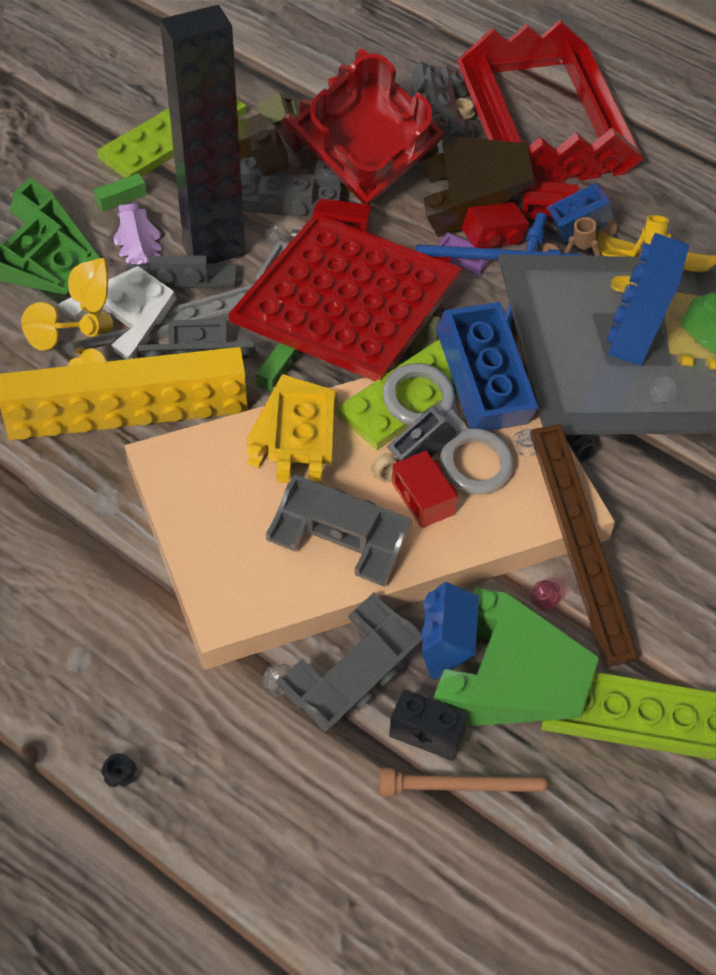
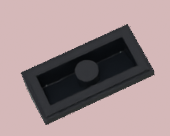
[387,406,457,461]

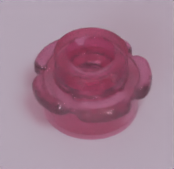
[529,580,561,610]

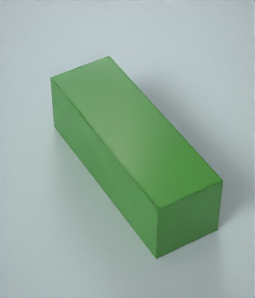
[93,173,147,212]
[256,343,299,392]

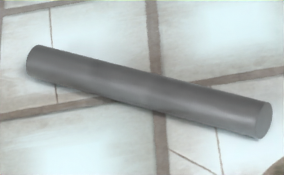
[65,328,131,354]

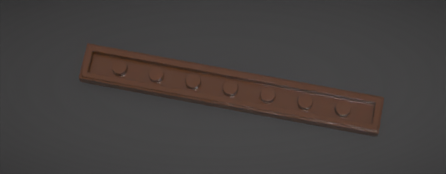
[530,424,638,668]

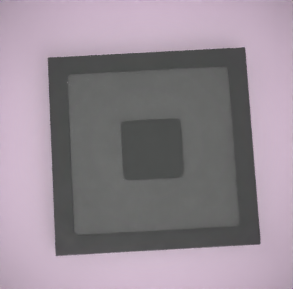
[498,254,716,435]

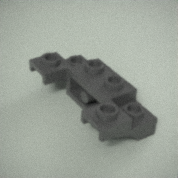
[412,61,475,138]
[240,156,341,217]
[266,474,412,587]
[276,592,422,732]

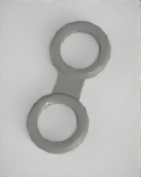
[383,363,514,495]

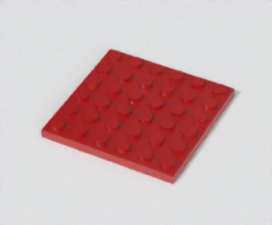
[228,213,462,381]

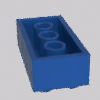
[606,233,690,366]
[436,302,538,431]

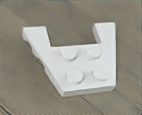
[58,266,177,360]

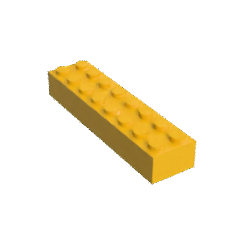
[0,347,247,440]

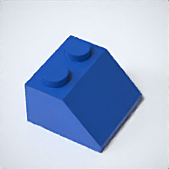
[547,183,614,242]
[421,582,479,680]

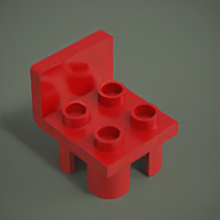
[282,48,445,205]

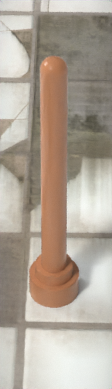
[379,768,548,797]

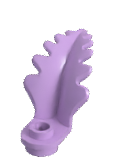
[113,203,162,265]

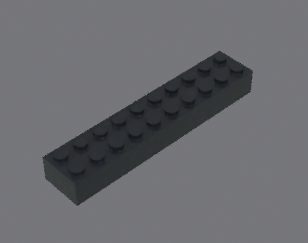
[160,4,246,264]

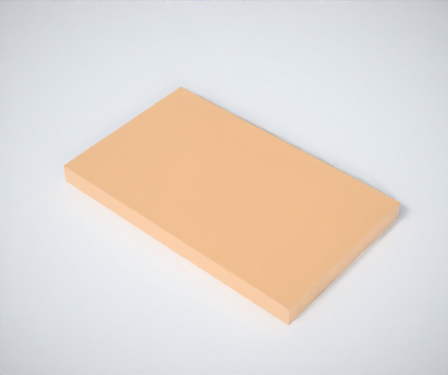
[124,370,615,670]

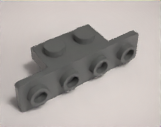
[125,256,236,288]
[138,319,256,359]

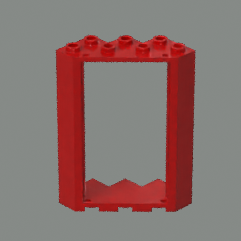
[457,20,644,183]

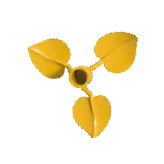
[596,215,716,293]
[21,258,113,366]

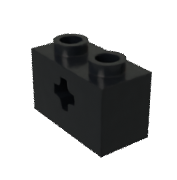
[389,689,468,761]

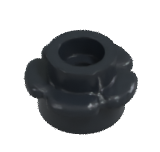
[569,435,597,462]
[101,753,137,788]

